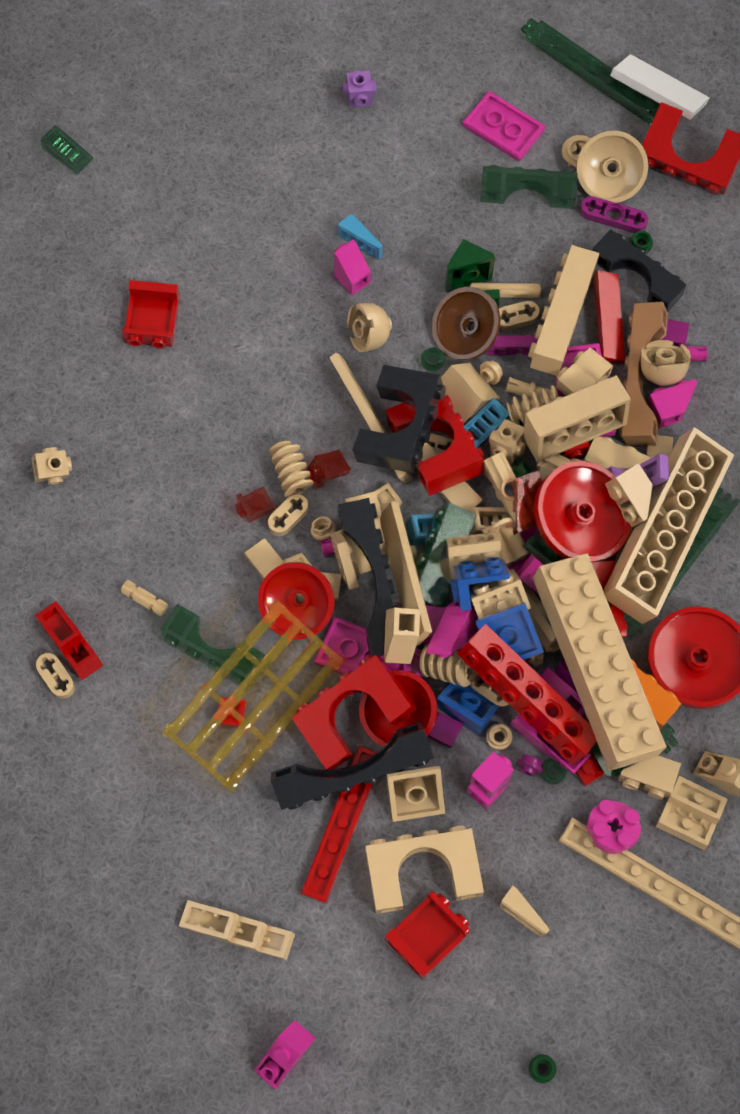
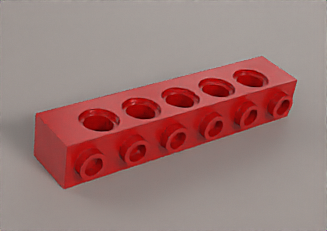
[456,624,597,765]

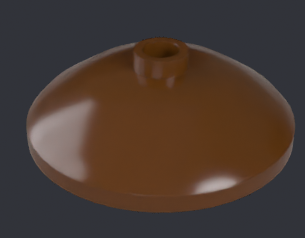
[432,287,501,360]

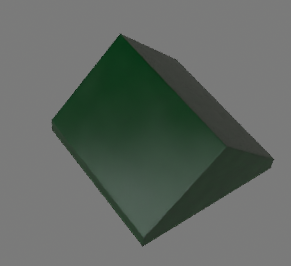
[445,239,495,292]

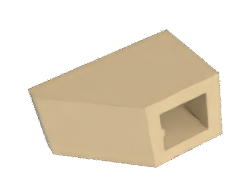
[605,463,652,527]
[384,608,420,664]
[693,751,740,797]
[617,755,681,800]

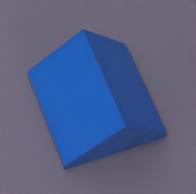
[437,683,500,737]

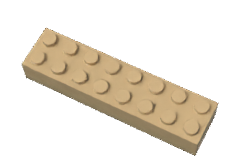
[603,427,734,624]
[533,553,666,771]

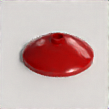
[258,562,335,640]
[359,670,437,746]

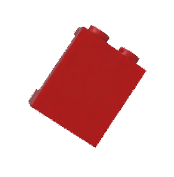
[122,280,180,349]
[384,891,470,980]

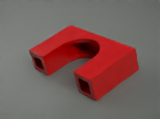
[642,102,740,195]
[386,395,486,496]
[292,655,417,770]

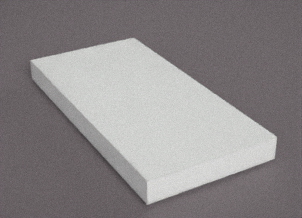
[610,54,710,120]

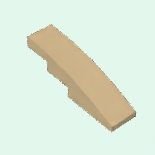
[179,900,295,961]

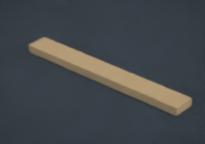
[558,818,740,950]

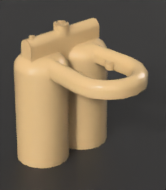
[481,517,531,567]

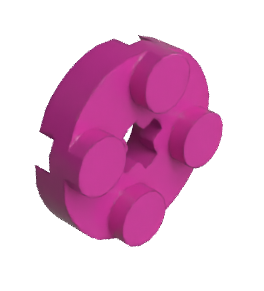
[586,799,641,854]

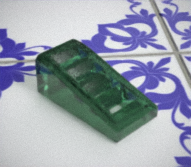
[40,125,93,175]

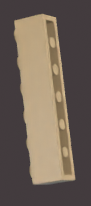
[528,245,599,376]

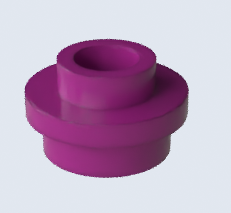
[516,754,542,777]

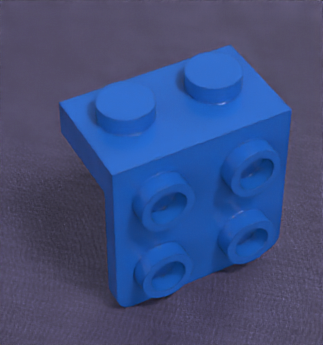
[450,557,510,611]

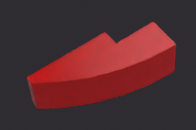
[35,601,103,681]

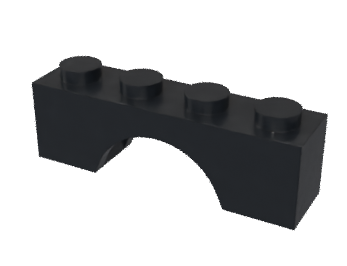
[592,229,687,312]

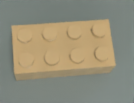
[524,375,631,462]

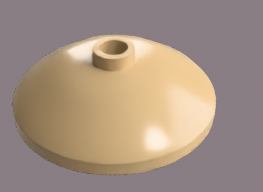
[577,131,648,203]

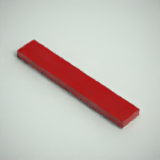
[301,745,377,904]

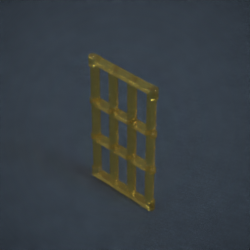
[162,600,344,793]

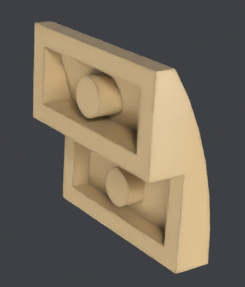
[656,776,728,850]

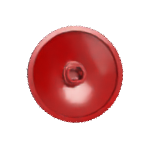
[534,461,631,562]
[647,606,740,709]

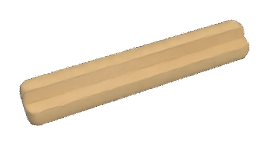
[470,282,541,298]

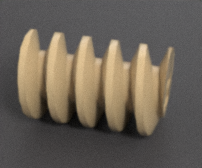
[507,385,559,425]
[269,441,313,497]
[420,643,477,687]

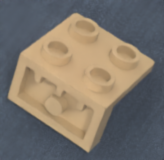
[329,518,390,590]
[446,532,501,586]
[469,569,531,619]

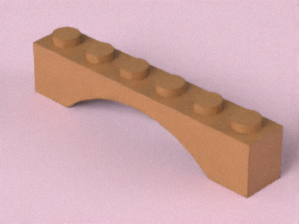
[619,302,668,446]

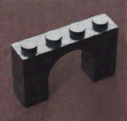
[352,365,446,473]

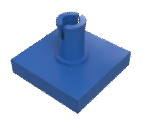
[475,602,544,660]

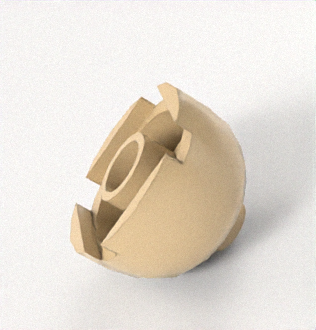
[347,303,392,352]
[640,340,691,386]

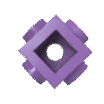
[343,71,377,108]

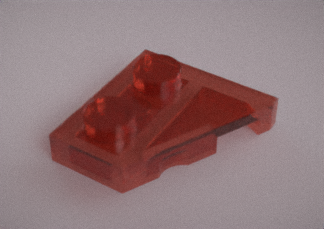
[513,470,542,535]

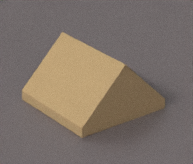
[441,362,500,424]
[386,766,445,822]

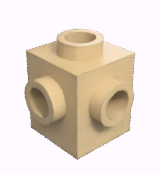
[488,419,527,464]
[31,447,72,485]

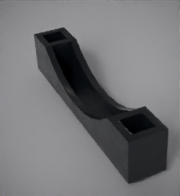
[337,498,398,657]
[271,721,434,810]

